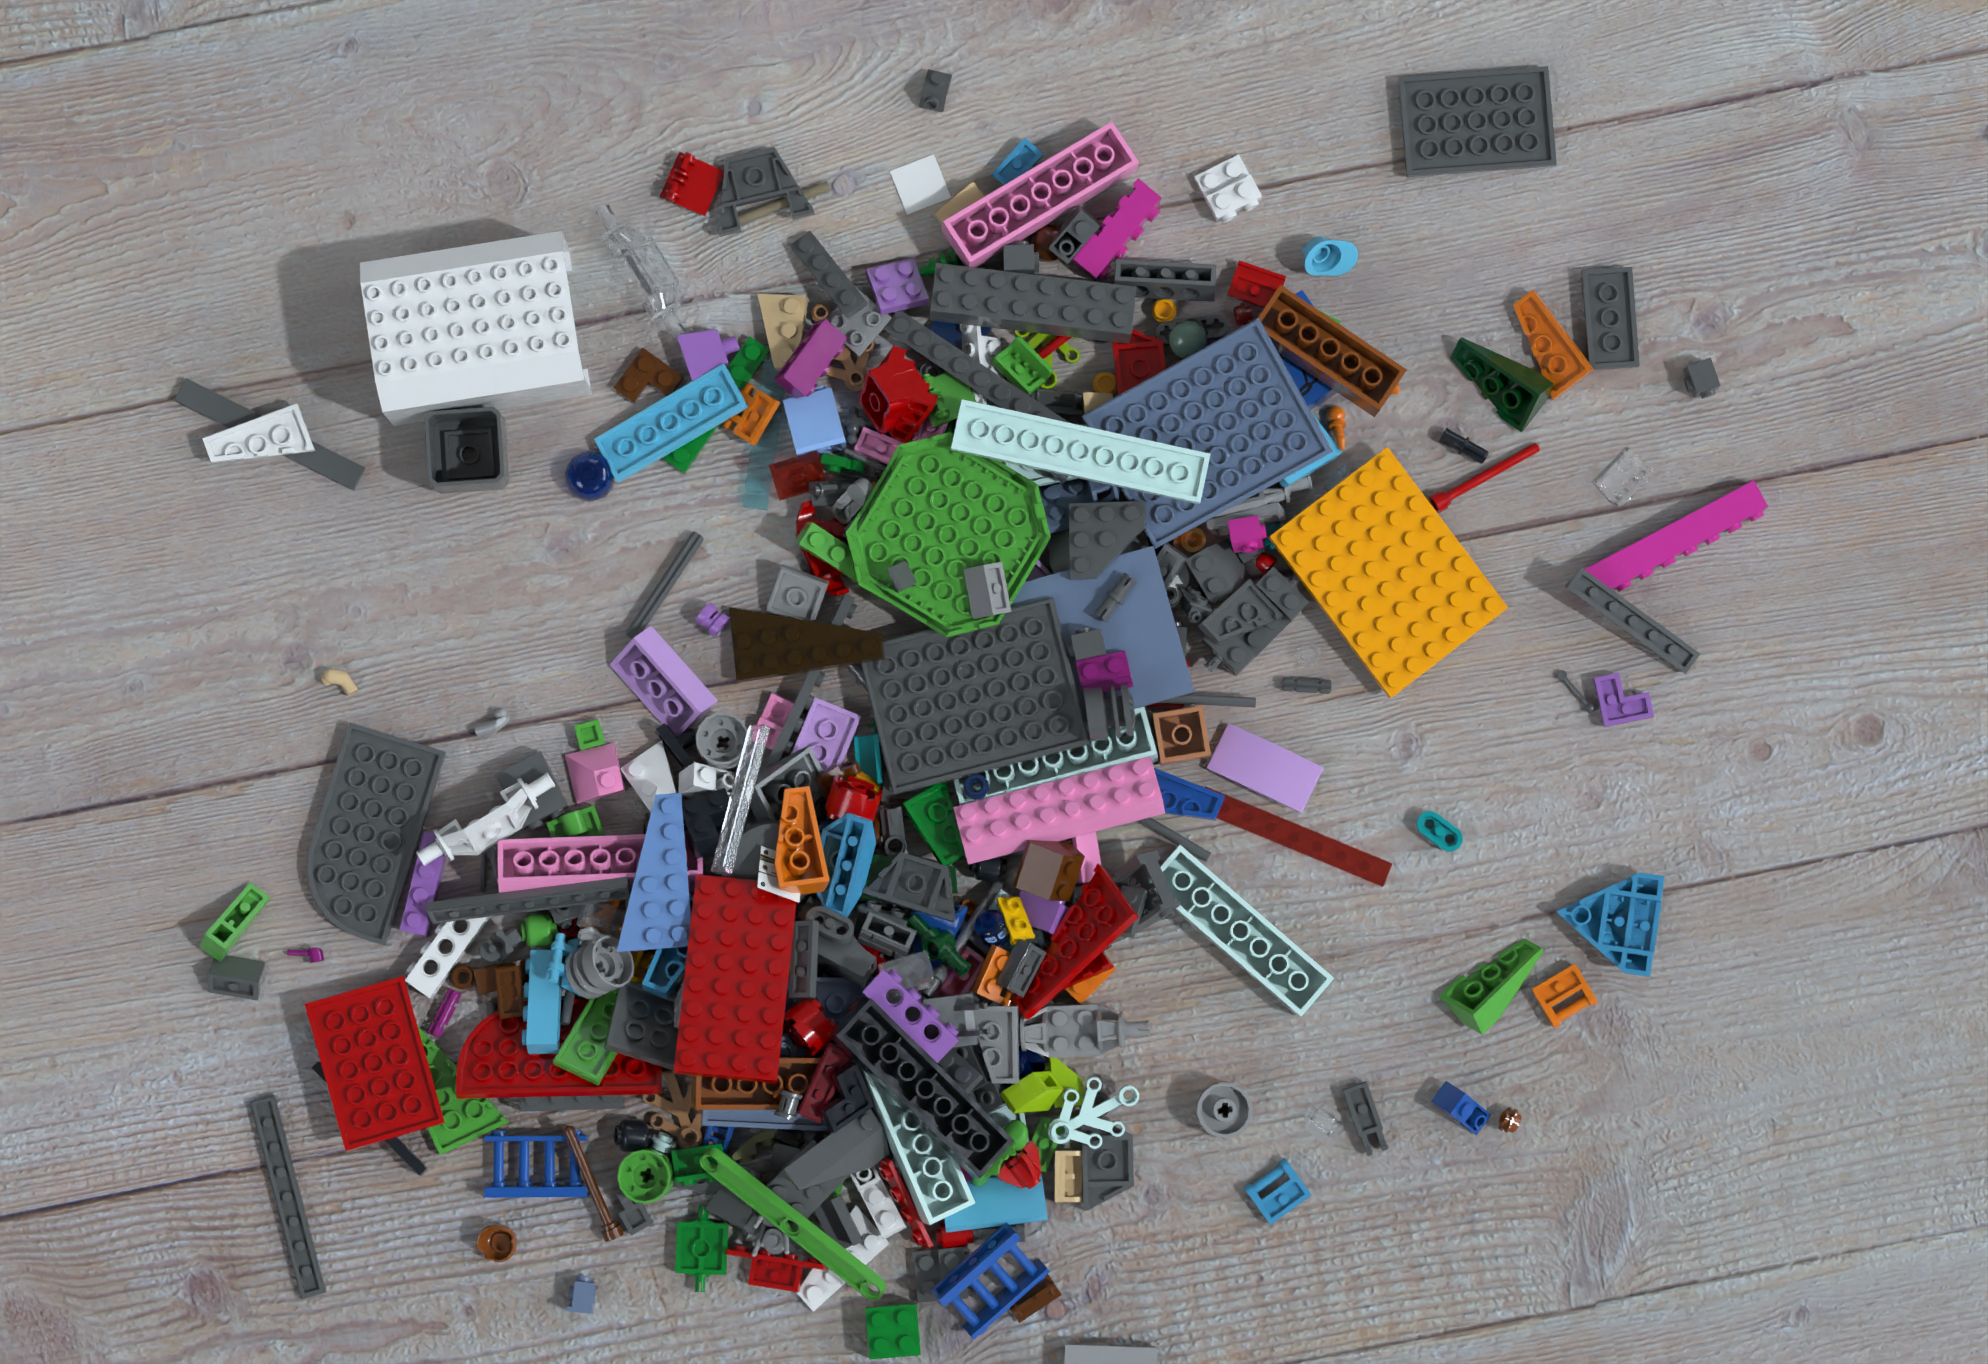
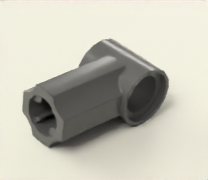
[879,804,907,857]

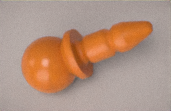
[1325,405,1346,450]

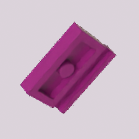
[1076,651,1134,698]

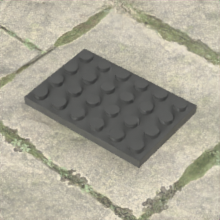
[1398,66,1557,177]

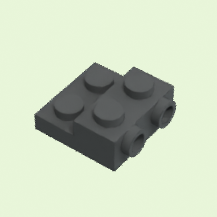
[913,1247,973,1303]

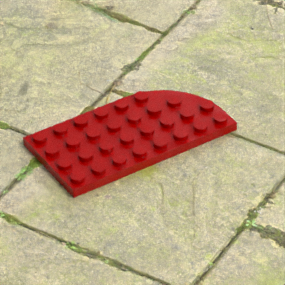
[456,999,662,1099]

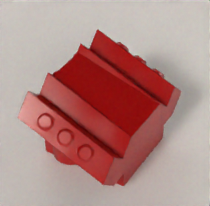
[859,346,938,443]

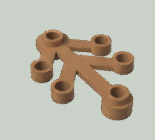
[811,303,874,392]
[643,1067,703,1148]

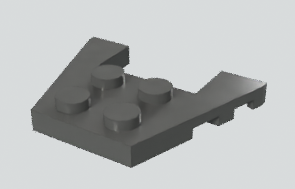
[718,147,815,237]

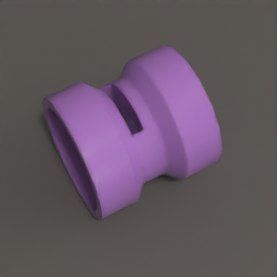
[695,602,730,637]

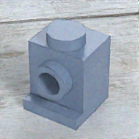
[566,1276,597,1314]

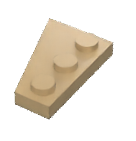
[757,294,808,370]

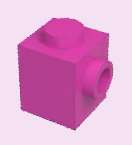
[1228,515,1267,553]

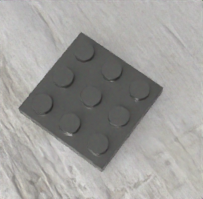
[604,981,679,1070]

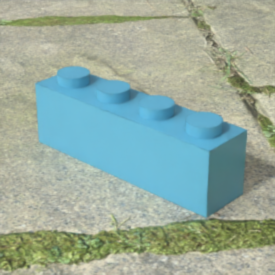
[522,950,563,1054]

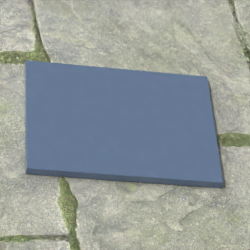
[1081,318,1333,549]
[1011,546,1195,722]

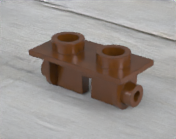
[1010,1274,1062,1323]

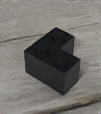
[682,788,734,859]

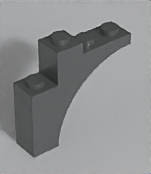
[796,896,877,988]

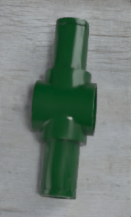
[906,913,971,977]

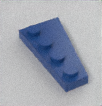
[1154,768,1225,821]

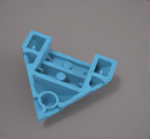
[1556,873,1665,977]

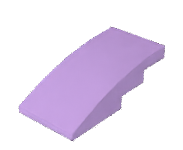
[1207,723,1324,813]

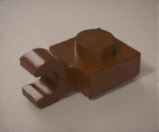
[814,761,862,800]

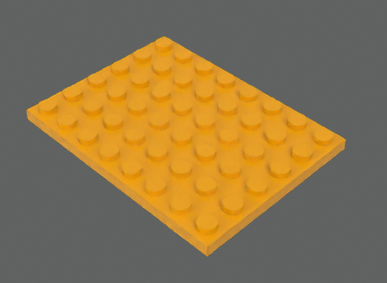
[1268,447,1508,699]

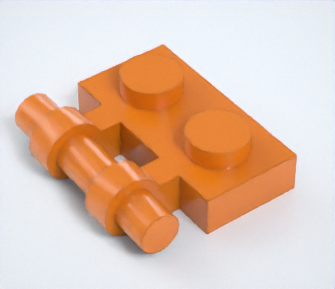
[722,382,781,446]

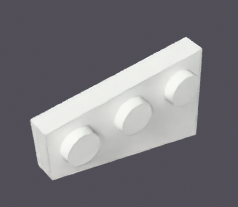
[620,740,677,813]

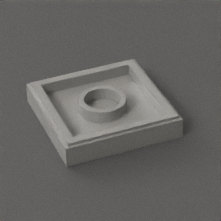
[765,564,829,622]

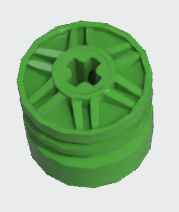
[617,1148,675,1204]

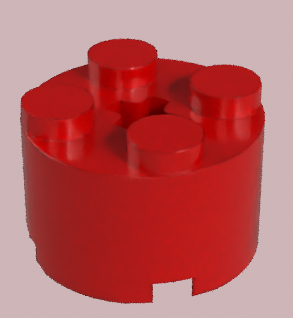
[825,775,883,823]
[783,998,837,1057]

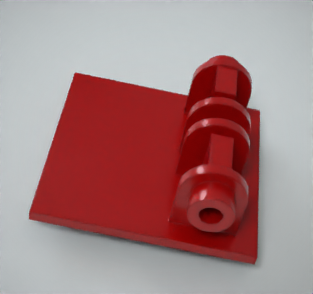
[659,152,724,216]

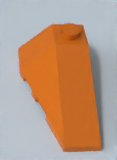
[774,786,830,895]

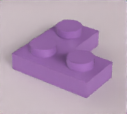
[1593,673,1654,728]

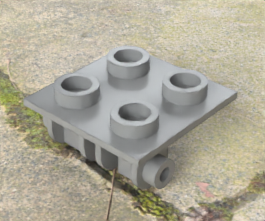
[826,288,892,357]

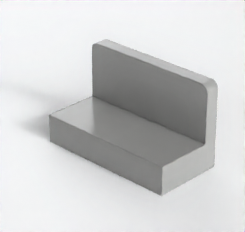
[964,562,1011,619]

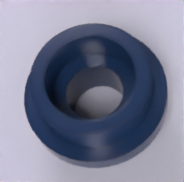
[963,774,989,800]

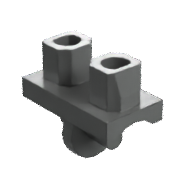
[479,928,522,963]

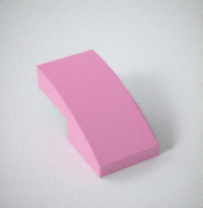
[750,692,795,750]

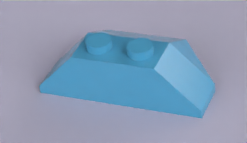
[817,813,876,918]

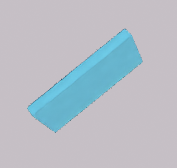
[944,1174,1048,1233]

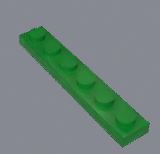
[664,336,770,474]

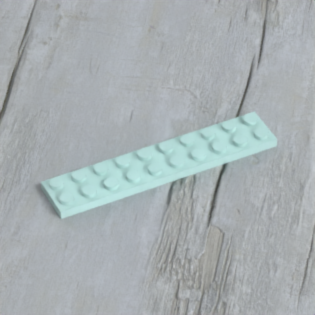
[951,399,1210,504]

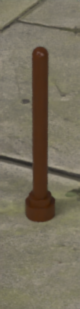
[564,1126,624,1242]

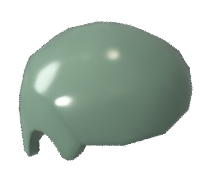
[1169,321,1207,358]

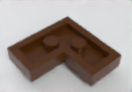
[613,348,684,403]

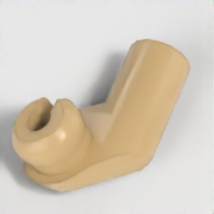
[321,668,358,696]

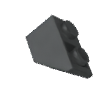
[1048,205,1100,264]

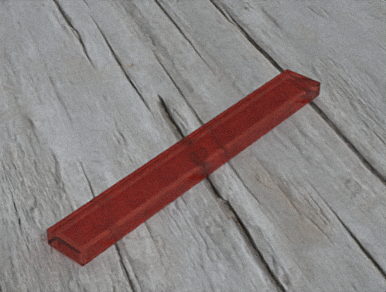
[1205,786,1393,887]

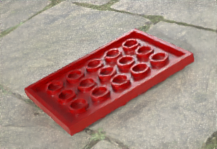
[305,976,445,1152]

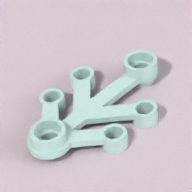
[1048,1076,1139,1149]

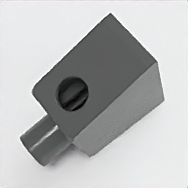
[705,1170,763,1236]

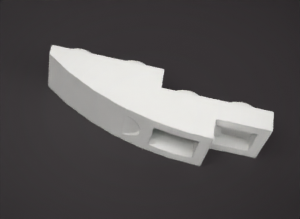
[850,1166,907,1239]

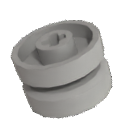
[1195,1082,1253,1139]

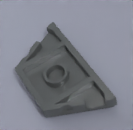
[862,852,956,923]
[1081,1125,1134,1211]

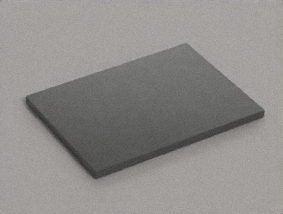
[861,597,1091,795]

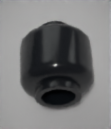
[969,856,1007,882]
[614,1119,653,1152]

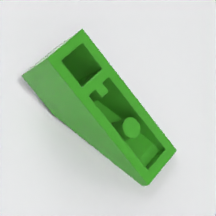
[200,882,270,962]

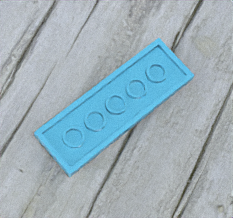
[594,363,748,483]

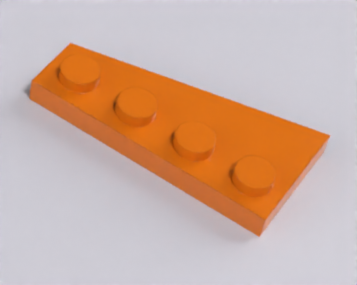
[1513,290,1594,400]

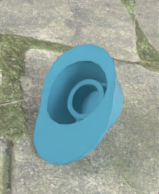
[1301,236,1358,276]

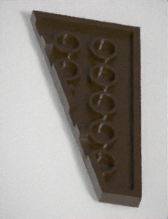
[729,608,885,683]

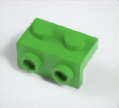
[991,336,1053,395]

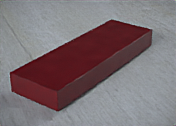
[796,1042,851,1124]

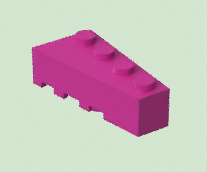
[1073,178,1161,282]

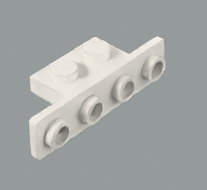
[960,324,1004,405]

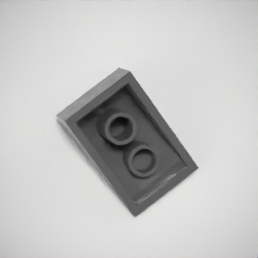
[739,746,823,823]

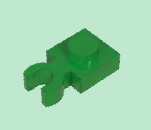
[821,453,865,473]

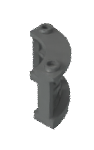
[1065,850,1181,951]

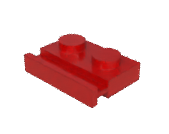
[1227,260,1286,308]

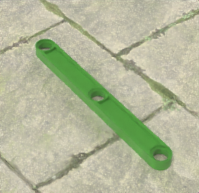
[700,1147,886,1301]

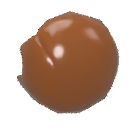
[476,1223,517,1262]

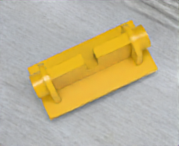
[996,897,1035,946]

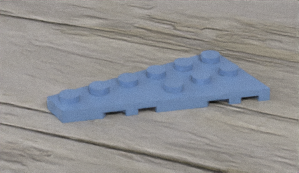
[616,793,691,953]

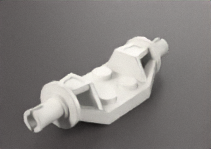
[416,772,555,866]

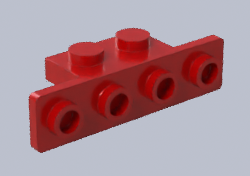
[879,1158,933,1249]
[725,1245,828,1293]

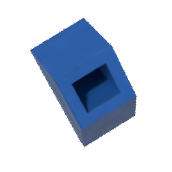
[1431,1081,1491,1135]

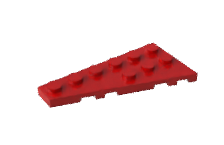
[1012,863,1139,1020]

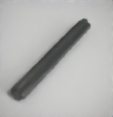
[626,531,704,639]

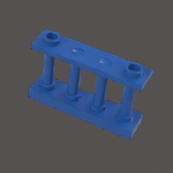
[484,1130,589,1198]
[930,1222,1050,1340]

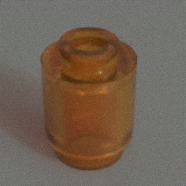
[1176,527,1206,552]

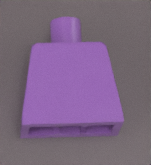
[677,329,740,381]

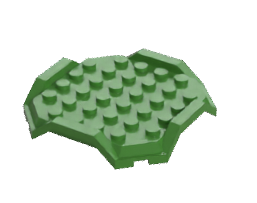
[846,432,1051,637]

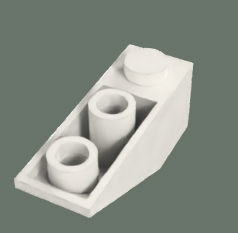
[678,762,739,800]

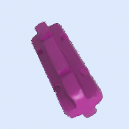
[428,989,462,1038]

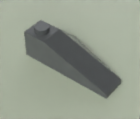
[783,1109,890,1191]

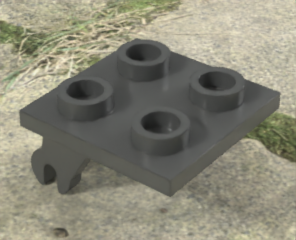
[922,993,991,1048]

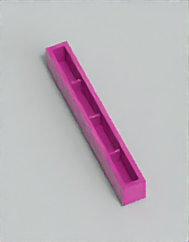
[1584,480,1768,592]

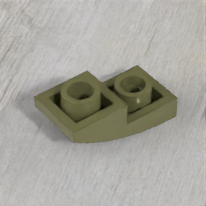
[732,1129,780,1164]

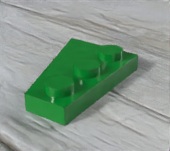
[902,782,965,866]

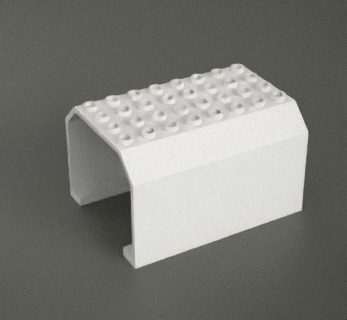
[360,231,592,426]

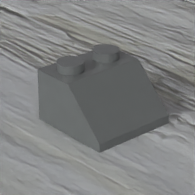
[1184,538,1253,606]

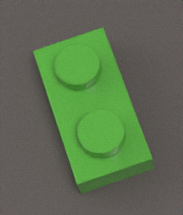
[1032,1116,1064,1173]

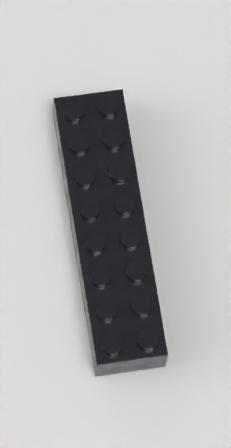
[829,997,1014,1178]

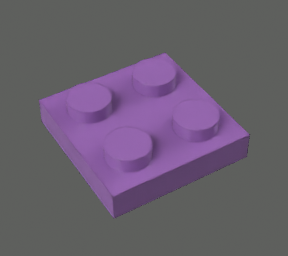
[866,258,929,315]

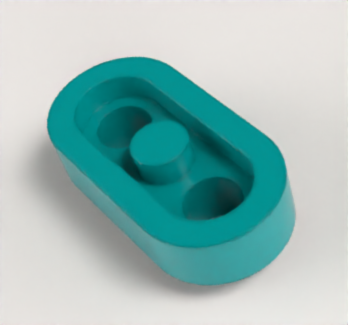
[1416,811,1463,852]

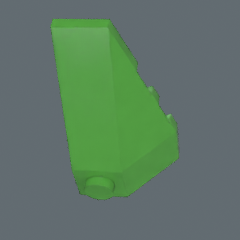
[1439,939,1543,1035]

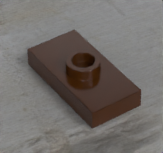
[494,965,524,1019]

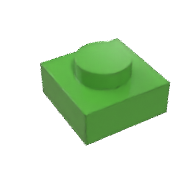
[574,719,606,751]

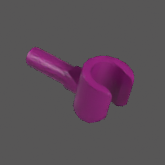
[287,948,324,963]

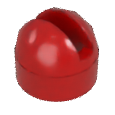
[1255,553,1277,575]

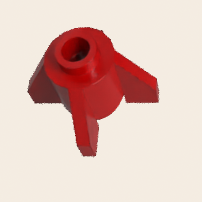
[996,1141,1042,1189]

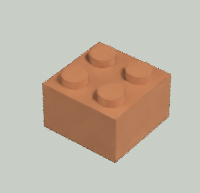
[1152,706,1211,766]

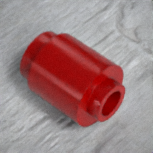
[936,1223,974,1249]

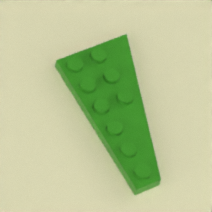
[417,1025,510,1155]

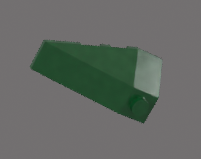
[1450,337,1554,432]

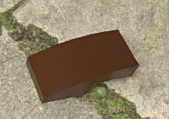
[472,959,529,995]

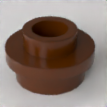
[450,964,474,990]

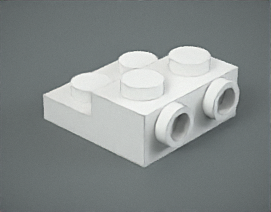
[1194,154,1262,222]

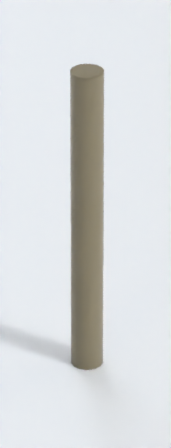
[738,181,830,225]

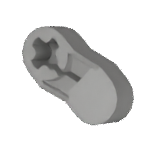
[833,478,874,524]

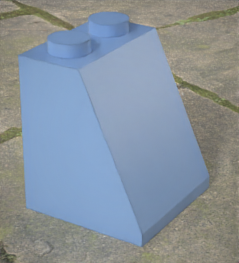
[783,385,847,461]

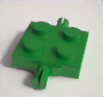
[675,1205,729,1292]

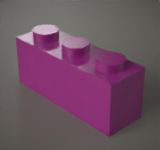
[774,319,847,398]

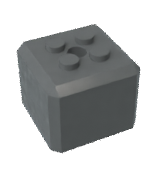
[424,407,509,494]

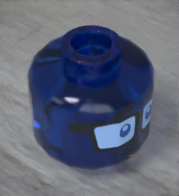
[974,909,1010,947]

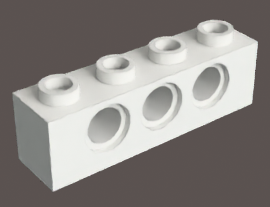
[405,897,491,999]

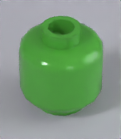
[521,913,558,947]

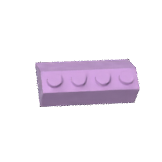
[610,626,718,738]

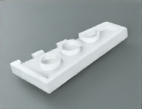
[202,403,315,463]
[796,1206,890,1312]

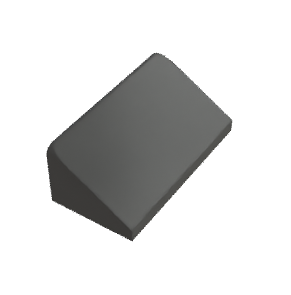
[996,939,1046,998]

